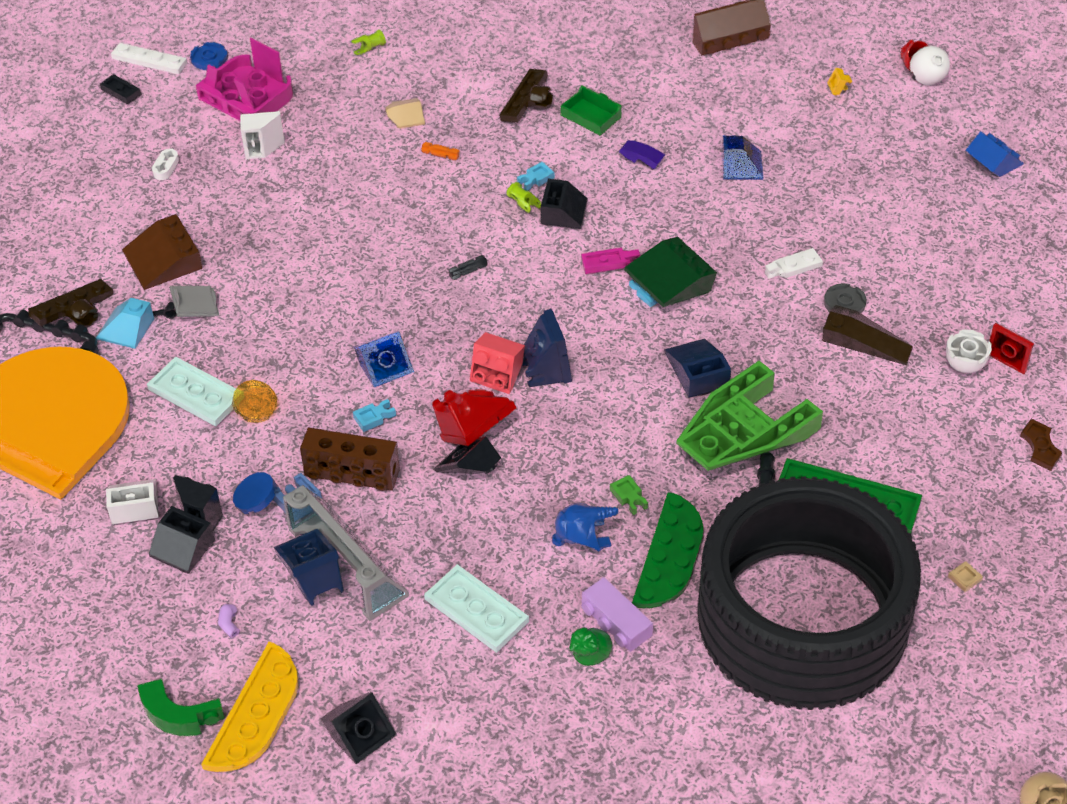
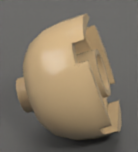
[1020,771,1067,804]

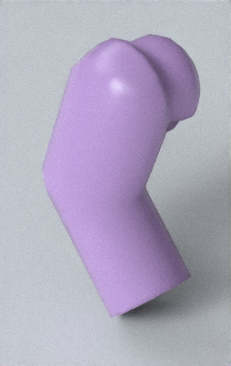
[218,604,240,639]

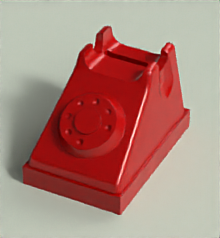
[432,389,517,446]

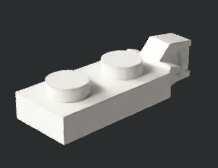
[765,248,823,279]

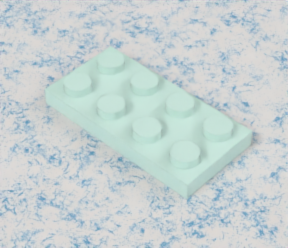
[147,357,244,426]
[424,564,529,653]

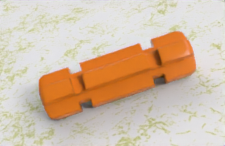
[421,142,460,160]

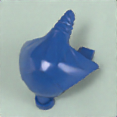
[552,503,619,552]

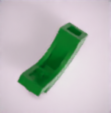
[137,679,225,736]

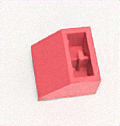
[470,332,525,394]

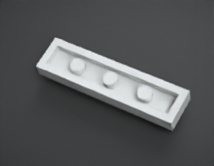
[111,43,187,74]

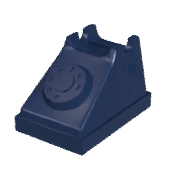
[522,308,572,387]
[274,529,344,606]

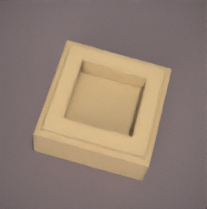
[948,561,983,592]

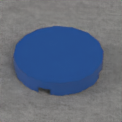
[190,42,228,70]
[233,472,277,514]

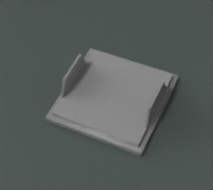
[169,286,219,317]

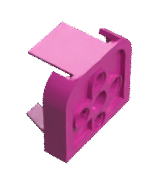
[196,38,293,122]

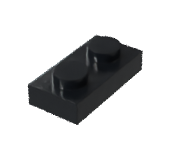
[100,74,141,105]

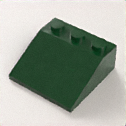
[624,236,717,307]

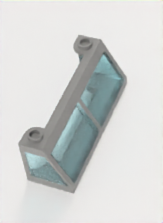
[283,485,409,621]

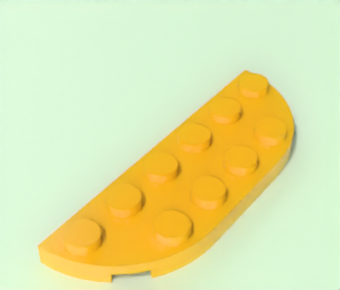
[201,641,298,772]

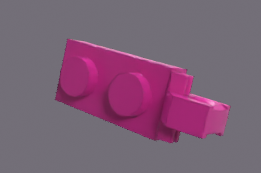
[581,247,640,274]

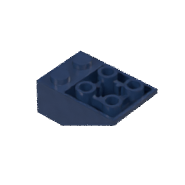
[664,338,731,398]

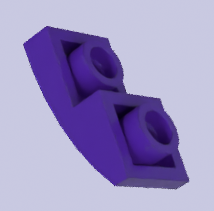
[619,140,665,169]

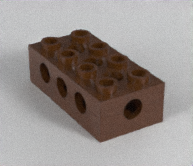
[300,427,400,491]

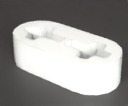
[152,149,179,180]

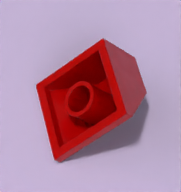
[989,323,1034,374]

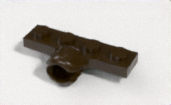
[499,68,553,123]
[28,279,113,328]

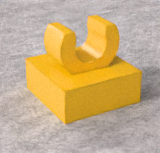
[827,68,853,95]

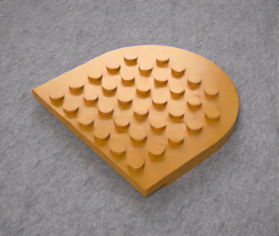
[0,347,130,500]

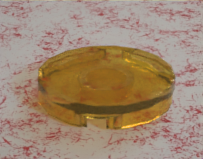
[232,380,277,423]

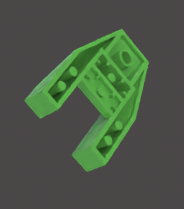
[676,361,823,471]

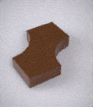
[1020,418,1062,471]

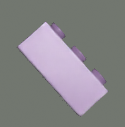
[581,577,653,652]

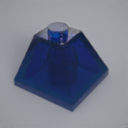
[722,135,763,180]
[353,331,414,387]

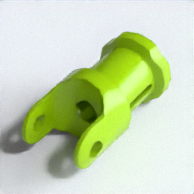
[351,29,386,55]
[506,182,541,213]

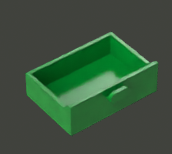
[560,85,622,136]

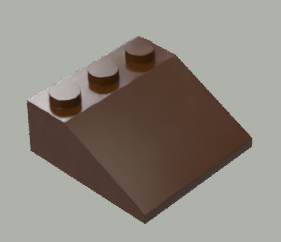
[122,214,203,290]

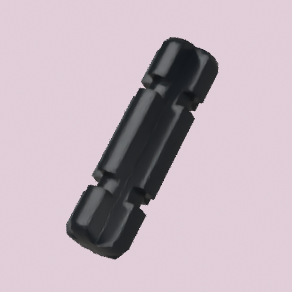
[448,255,487,280]

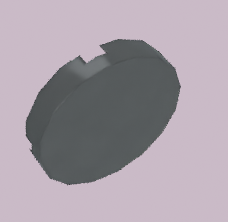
[823,283,867,313]

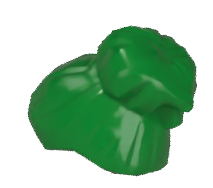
[569,627,613,666]

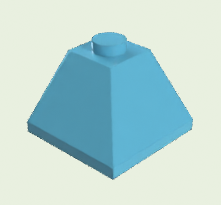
[96,298,154,349]

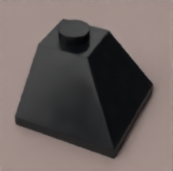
[433,436,501,474]
[320,692,397,764]

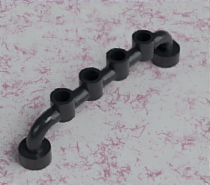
[0,310,99,354]

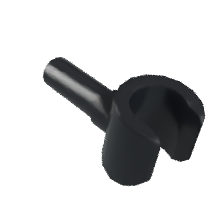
[152,302,176,319]

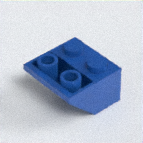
[965,131,1024,177]

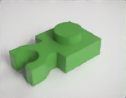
[610,475,648,515]

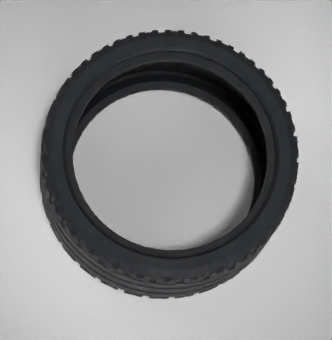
[697,476,921,710]

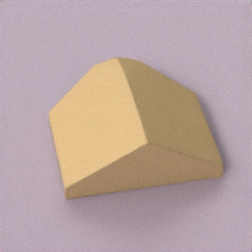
[385,98,425,129]

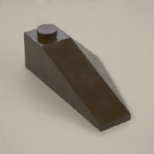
[822,305,913,365]

